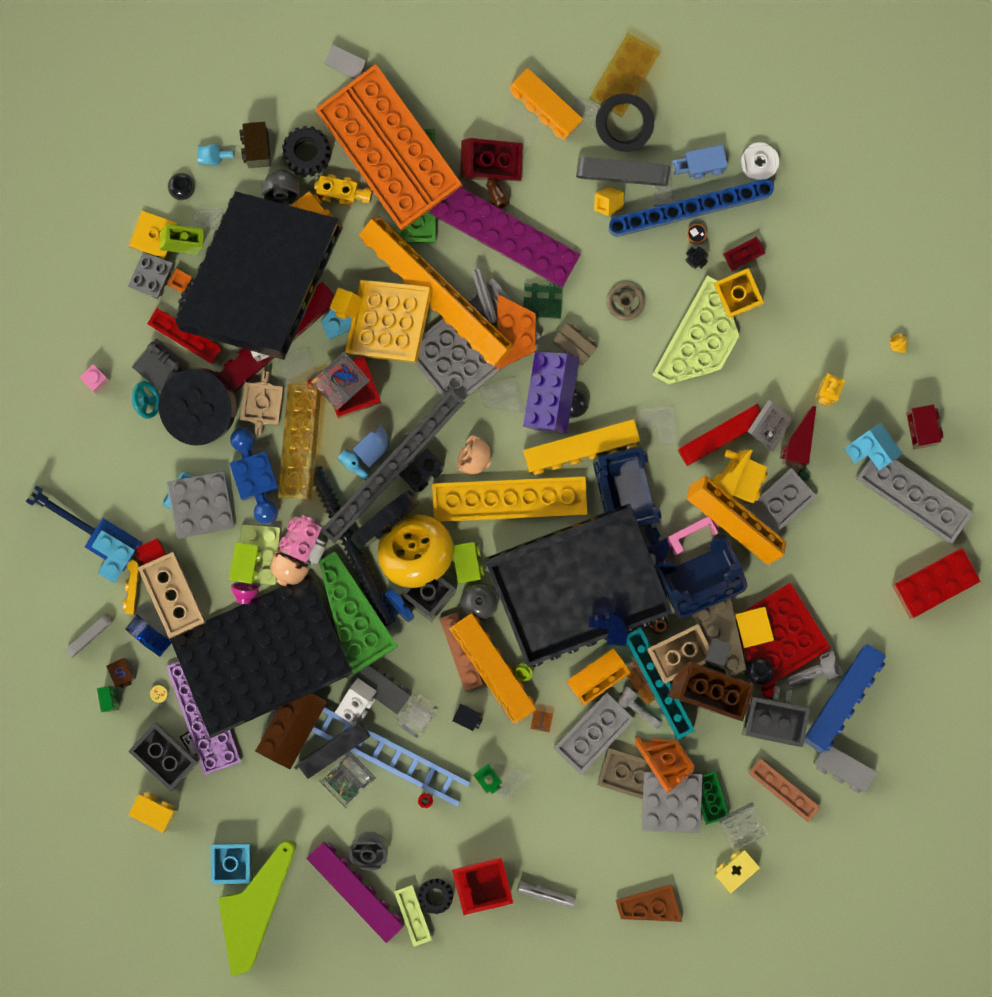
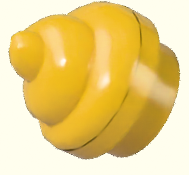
[889,333,908,353]

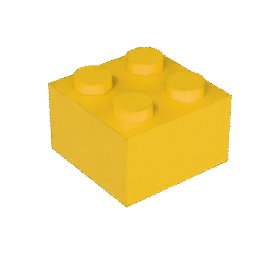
[128,792,178,833]

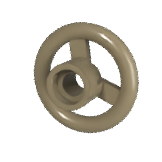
[607,283,645,321]

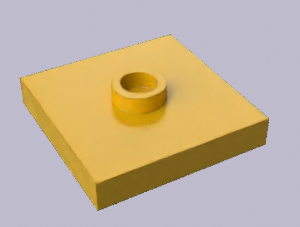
[129,211,178,259]

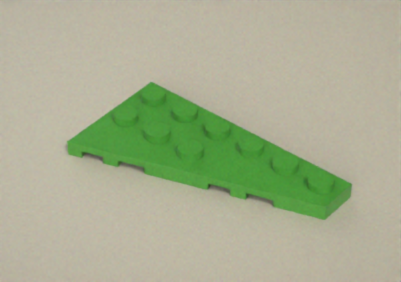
[319,551,398,678]

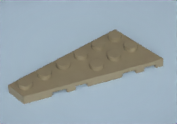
[691,598,746,677]

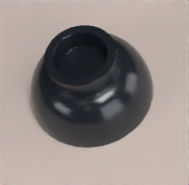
[168,173,195,200]
[746,657,774,685]

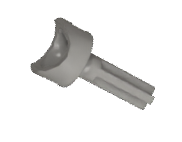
[787,651,843,688]

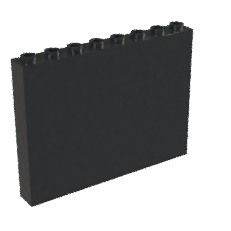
[175,191,343,360]
[485,503,672,667]

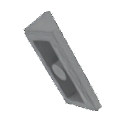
[324,44,367,79]

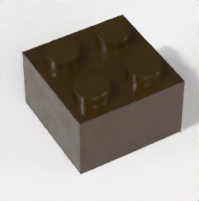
[239,121,271,168]

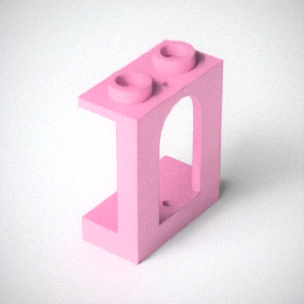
[666,517,719,556]

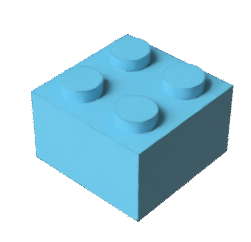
[211,843,252,884]

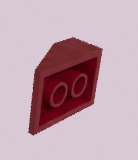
[460,138,523,181]
[780,406,817,467]

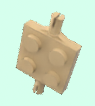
[240,371,283,436]

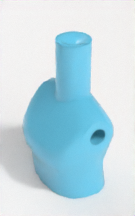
[198,144,234,166]
[337,449,370,480]

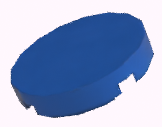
[385,589,414,623]

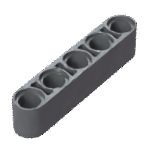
[576,157,670,186]

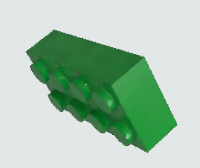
[97,686,120,712]
[701,771,729,825]

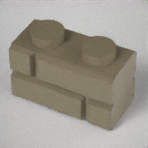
[553,323,597,366]

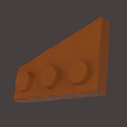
[615,884,682,922]

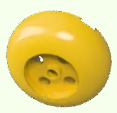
[377,514,454,588]

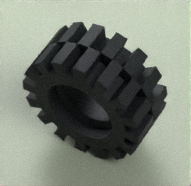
[418,878,453,914]

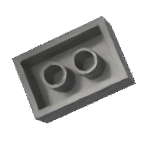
[128,723,199,791]

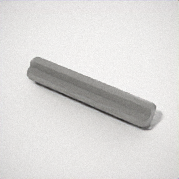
[472,269,497,324]

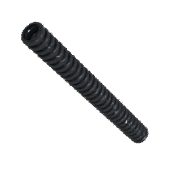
[307,466,396,626]

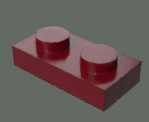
[723,237,766,271]

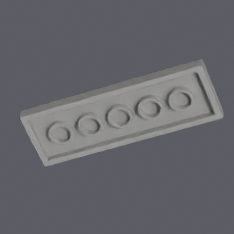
[856,459,973,544]

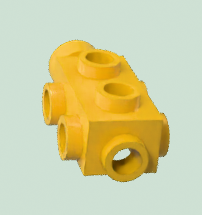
[314,174,373,206]

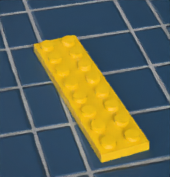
[432,477,587,522]

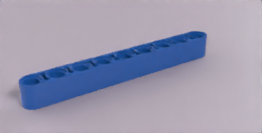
[609,179,774,237]

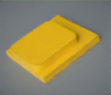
[735,607,774,648]

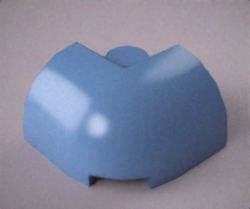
[352,425,390,467]

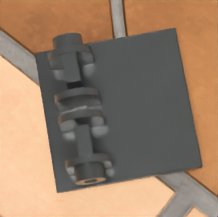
[128,252,174,299]
[132,338,185,392]

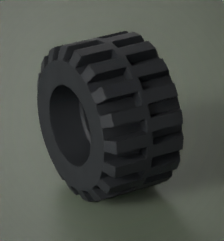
[282,126,331,177]

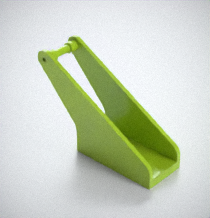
[218,841,296,976]

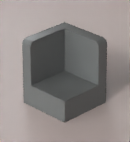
[705,638,731,669]

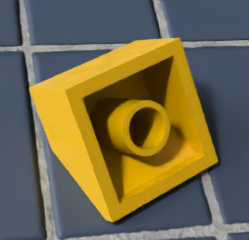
[713,268,764,318]

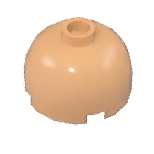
[456,435,492,475]
[270,551,310,586]

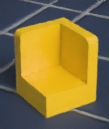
[594,187,624,216]

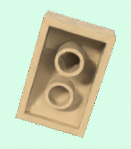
[647,624,710,684]

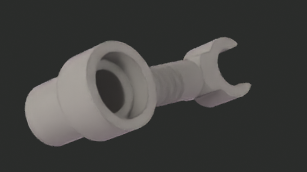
[617,686,662,729]

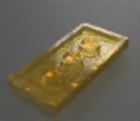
[590,33,660,118]

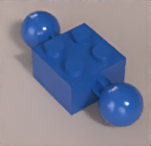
[229,427,279,525]

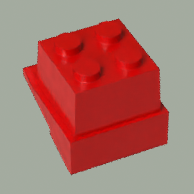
[320,355,381,419]
[452,857,514,916]

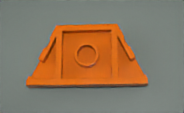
[497,295,536,369]
[634,737,694,793]

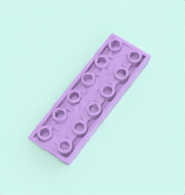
[166,662,241,775]

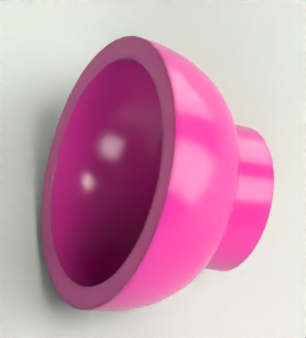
[231,583,259,604]

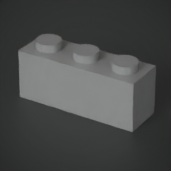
[813,747,877,793]

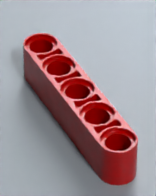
[677,404,761,466]

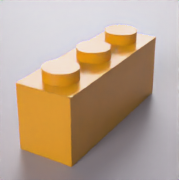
[566,648,630,706]

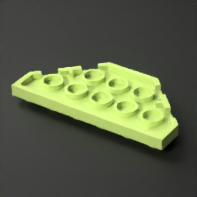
[652,276,739,385]

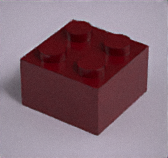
[906,404,943,450]

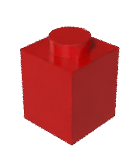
[135,538,166,565]

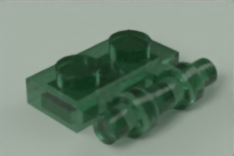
[523,283,563,319]

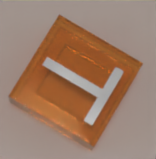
[530,710,553,733]

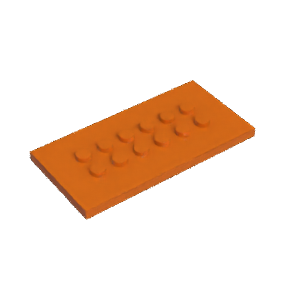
[315,64,463,231]

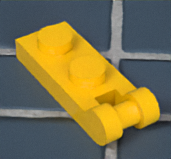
[123,560,140,615]

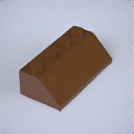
[668,662,755,722]
[255,693,328,770]

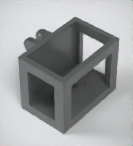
[742,686,810,747]

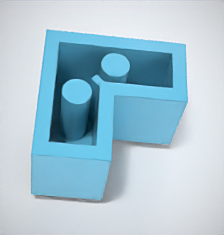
[844,422,903,470]
[91,530,135,583]

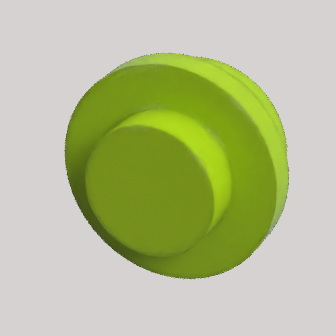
[514,663,533,682]

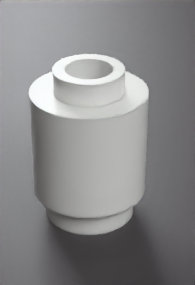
[302,539,326,567]

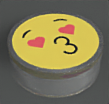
[149,684,169,704]

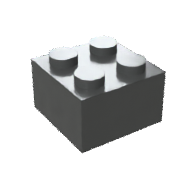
[401,577,456,622]

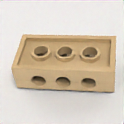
[138,552,206,639]

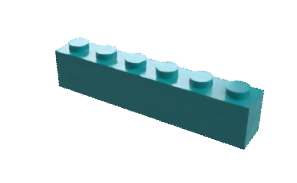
[623,628,695,740]

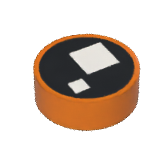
[687,224,706,244]

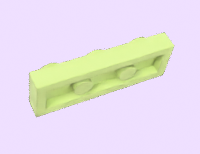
[394,885,432,947]

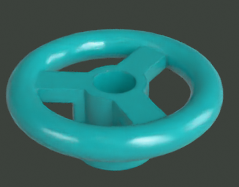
[132,381,159,419]

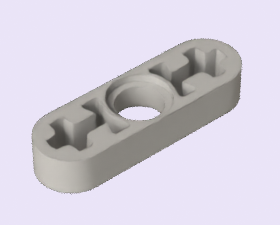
[65,613,114,658]

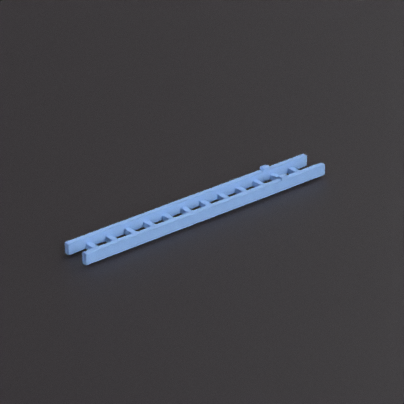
[273,707,470,807]

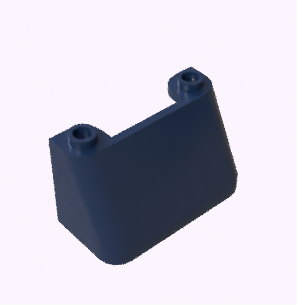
[593,447,662,527]
[655,535,748,618]

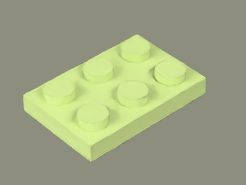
[239,525,281,585]

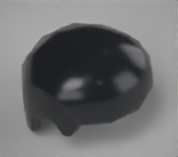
[570,389,589,419]

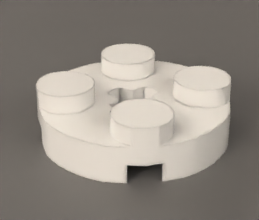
[741,142,779,181]

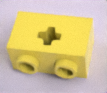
[714,849,760,893]

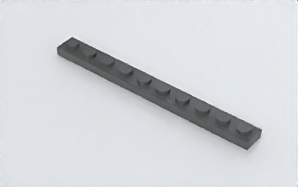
[321,390,465,544]

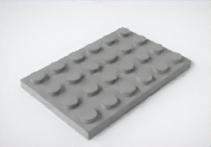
[415,278,541,400]

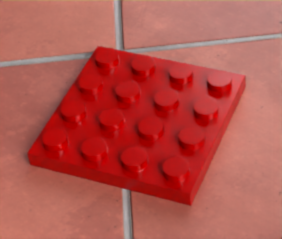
[735,583,831,688]

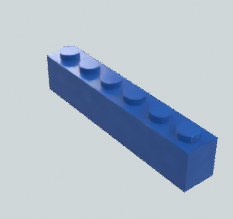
[804,644,886,753]

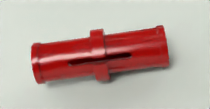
[418,793,433,808]

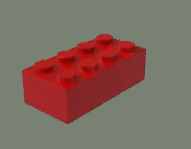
[892,548,981,619]

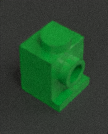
[473,763,502,794]

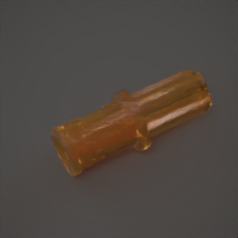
[627,668,655,705]

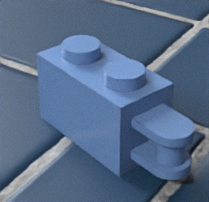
[671,145,728,179]

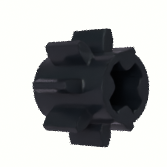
[685,246,709,269]

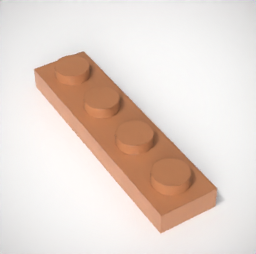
[439,612,483,691]
[748,758,821,822]

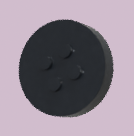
[158,367,236,446]
[350,490,420,551]

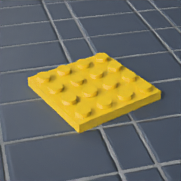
[345,280,432,363]

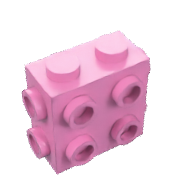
[279,515,322,562]

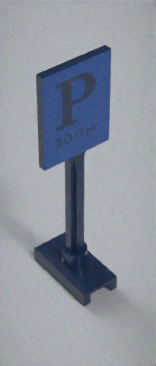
[26,485,142,571]

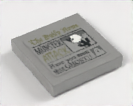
[748,400,794,452]

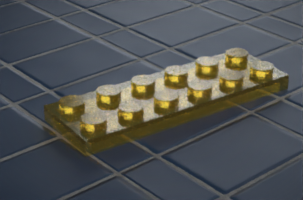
[278,384,322,500]

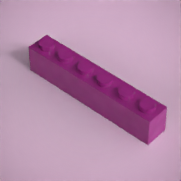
[306,842,403,943]

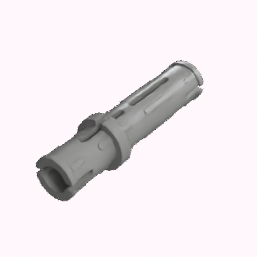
[517,881,576,909]

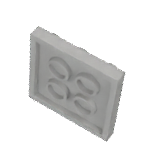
[166,471,234,539]
[642,772,702,833]

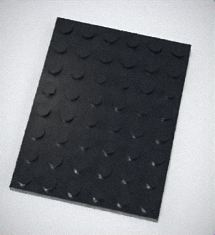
[170,574,353,738]

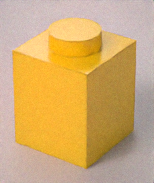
[329,288,362,320]

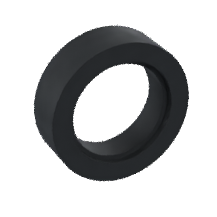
[596,93,654,152]

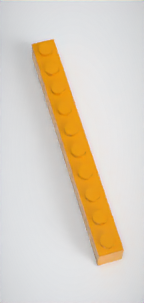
[359,216,515,366]

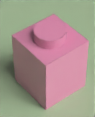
[79,364,109,393]

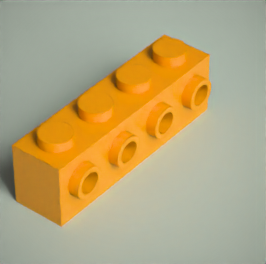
[509,68,583,141]

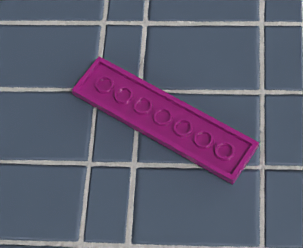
[429,187,581,288]

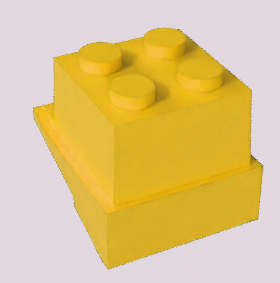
[712,449,768,504]

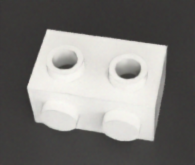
[335,678,377,725]

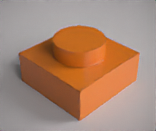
[167,268,193,293]

